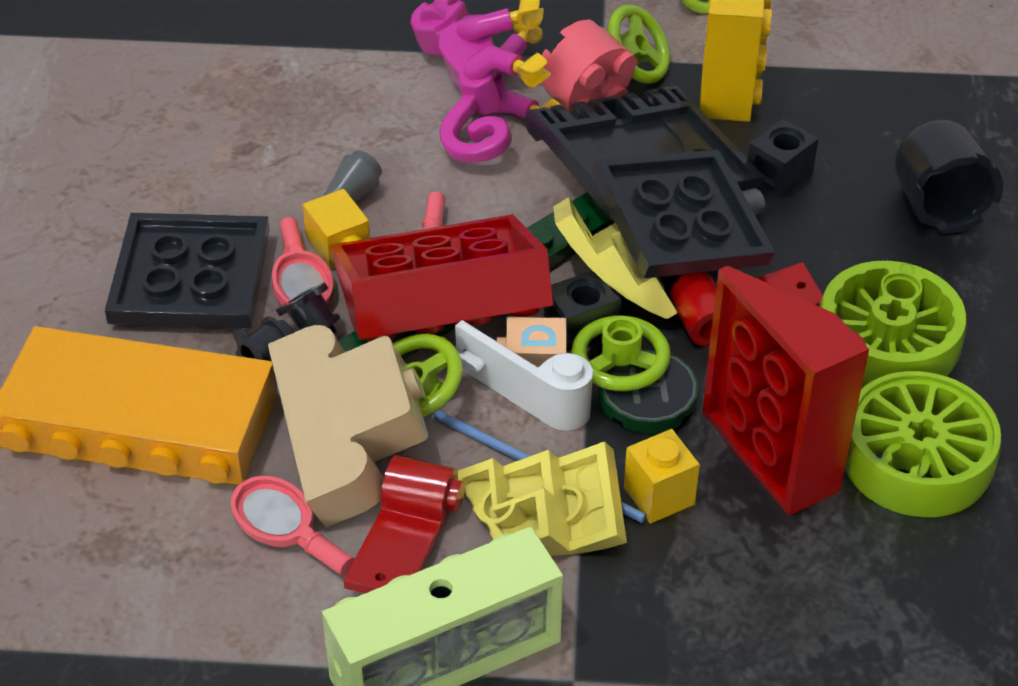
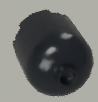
[895,120,1004,234]

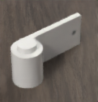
[455,320,593,431]

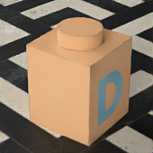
[497,317,566,367]

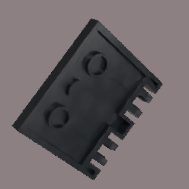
[525,86,764,221]

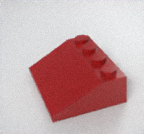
[330,214,553,342]
[702,266,870,516]

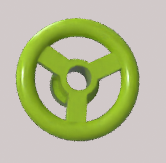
[607,4,670,84]
[572,315,671,391]
[393,334,463,417]

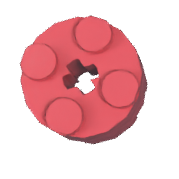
[540,19,638,112]

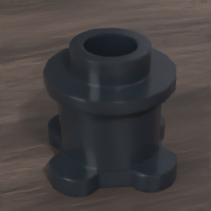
[275,282,340,334]
[233,316,295,361]

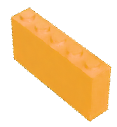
[0,326,278,485]

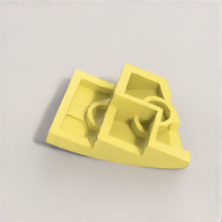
[553,197,677,319]
[458,442,627,556]

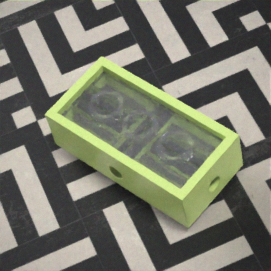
[322,526,563,686]

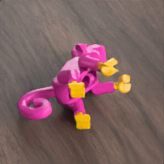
[410,0,561,163]

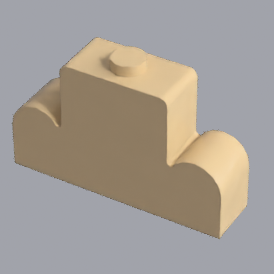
[268,325,428,528]

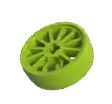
[819,261,967,388]
[845,371,1001,517]

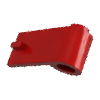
[670,262,823,346]
[343,455,465,593]

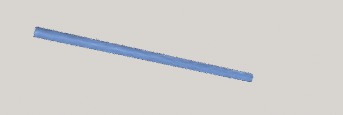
[434,410,647,523]

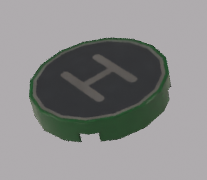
[598,349,698,434]

